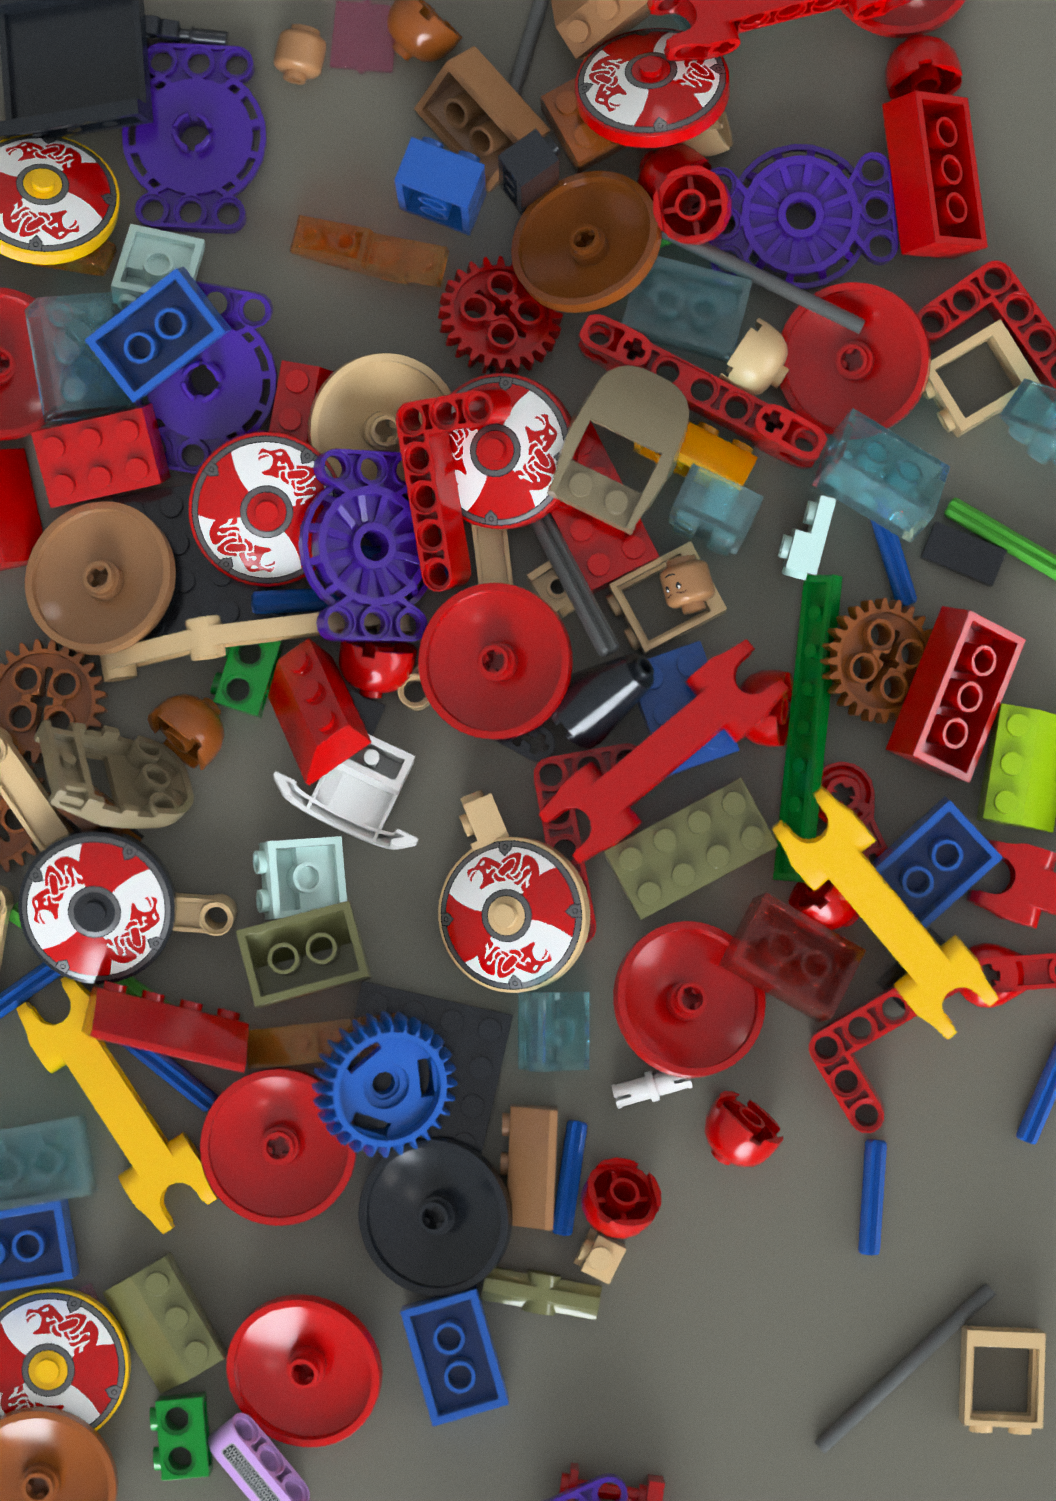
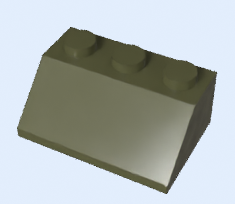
[236,901,372,1008]
[102,1252,228,1394]

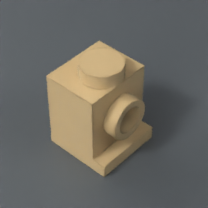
[527,561,576,618]
[459,790,509,851]
[573,1227,626,1284]

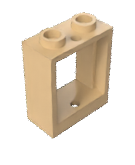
[923,319,1041,438]
[605,541,727,656]
[959,1325,1046,1435]

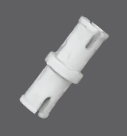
[611,1070,693,1109]

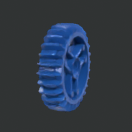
[311,1011,458,1158]

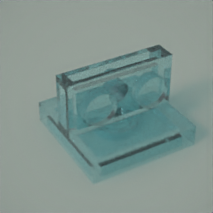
[518,991,589,1072]

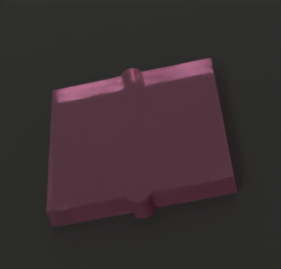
[330,0,395,74]

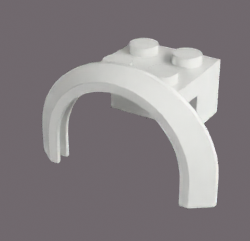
[274,734,418,850]

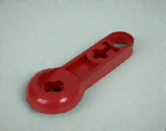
[818,762,887,862]
[959,943,1056,1008]

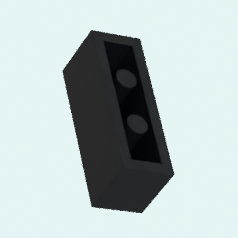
[498,129,561,216]

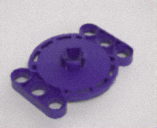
[122,43,267,234]
[708,144,898,290]
[135,280,277,474]
[298,449,428,643]

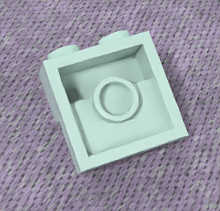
[111,224,205,310]
[778,495,836,580]
[253,836,347,920]

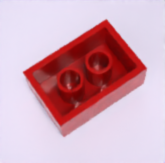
[31,403,171,508]

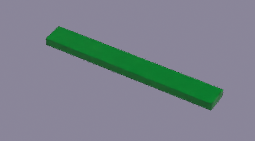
[773,574,843,883]

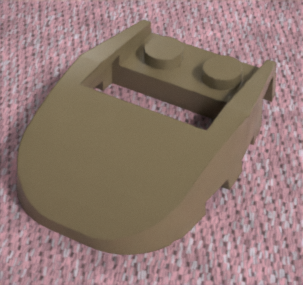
[546,366,689,535]
[34,720,194,829]

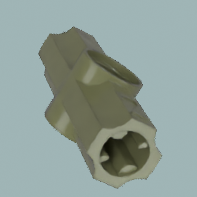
[481,1266,602,1320]

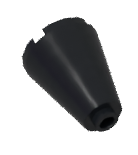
[551,653,654,749]

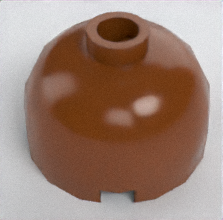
[387,0,463,62]
[147,694,225,770]

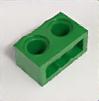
[210,641,284,718]
[149,1391,213,1481]

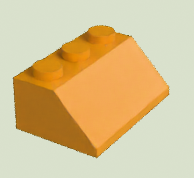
[633,422,758,503]

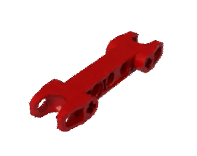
[647,0,912,61]
[578,314,828,469]
[538,639,789,864]
[966,840,1056,929]

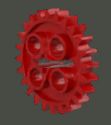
[438,256,563,375]

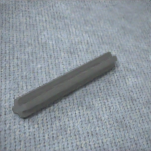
[531,513,619,657]

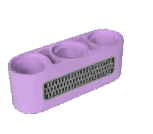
[208,1413,310,1501]

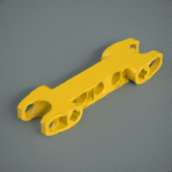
[772,786,999,1039]
[16,976,218,1234]

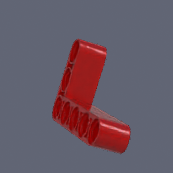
[917,260,1056,406]
[396,388,512,592]
[534,743,637,943]
[809,952,977,1133]

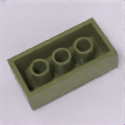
[603,778,778,920]

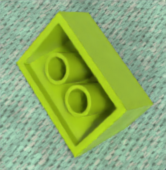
[976,703,1056,833]

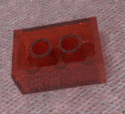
[719,892,866,1022]

